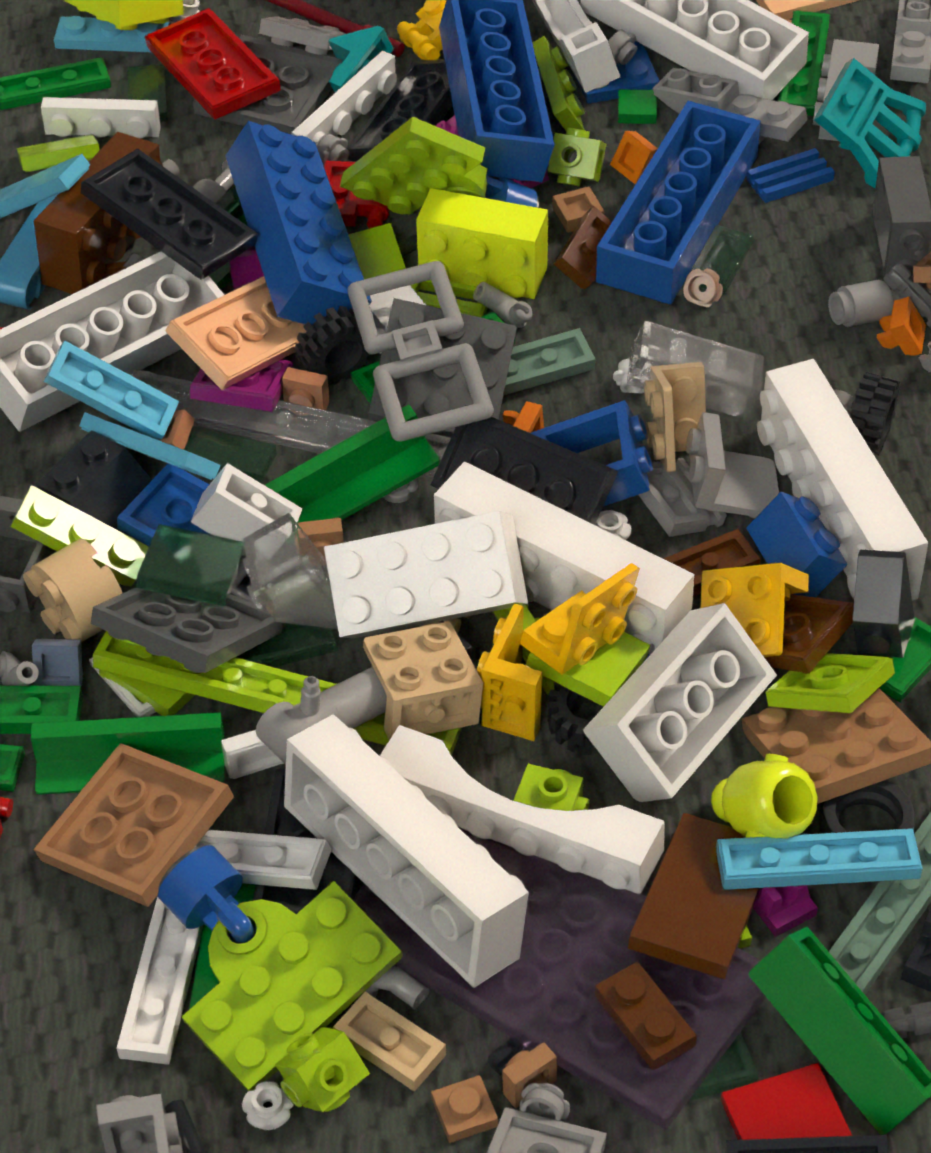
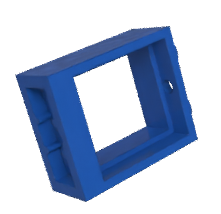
[531,400,653,506]

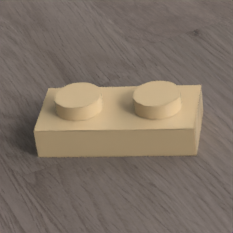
[333,991,446,1092]

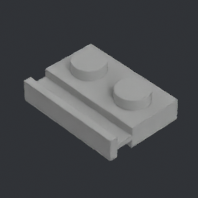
[639,458,727,537]

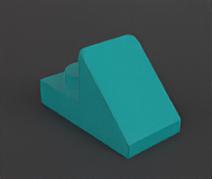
[328,26,394,93]

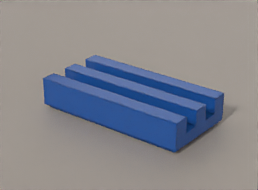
[746,148,835,203]

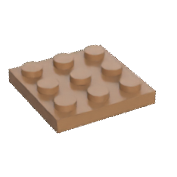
[742,688,931,804]
[34,743,234,907]

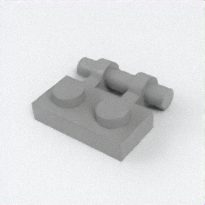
[259,16,345,55]

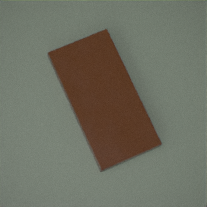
[627,813,760,980]

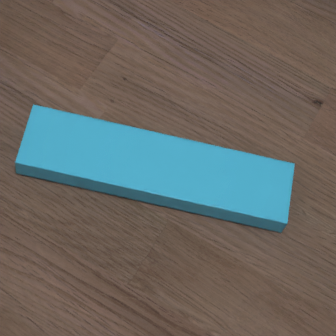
[0,154,90,218]
[79,412,221,480]
[716,829,923,890]

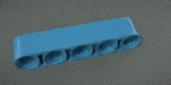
[0,194,58,310]

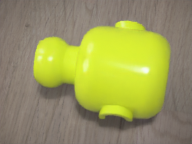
[711,754,818,838]

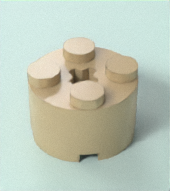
[23,539,122,643]

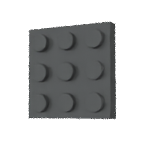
[193,35,343,134]
[367,298,517,438]
[91,570,284,673]

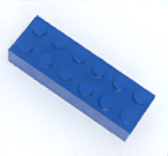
[439,0,554,182]
[596,101,761,305]
[225,121,372,325]

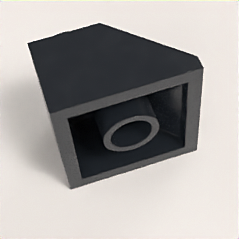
[36,430,152,535]

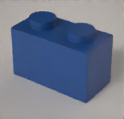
[746,492,848,597]

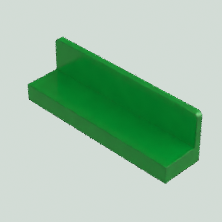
[264,404,441,547]
[31,712,225,795]
[749,927,931,1135]

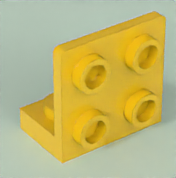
[519,563,640,675]
[700,563,809,657]
[477,603,542,741]

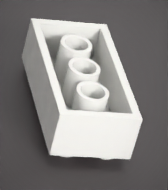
[324,511,528,638]
[583,603,777,802]

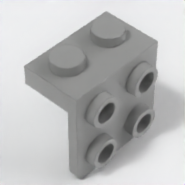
[686,412,779,518]
[96,1094,183,1153]

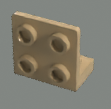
[644,362,706,472]
[363,622,483,740]

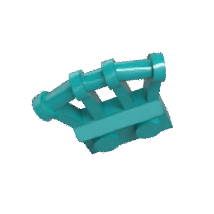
[814,58,926,188]

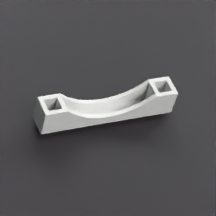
[532,0,620,93]
[380,725,664,895]

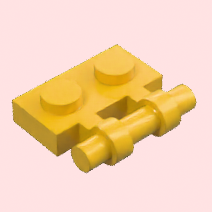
[397,0,446,61]

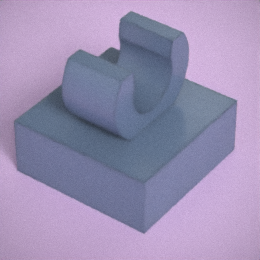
[32,639,83,686]

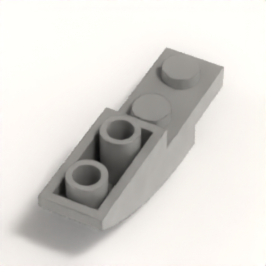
[890,0,931,83]
[653,68,807,144]

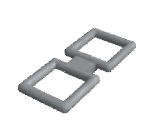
[347,261,494,442]

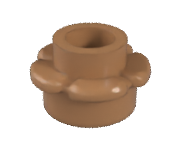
[683,268,723,308]

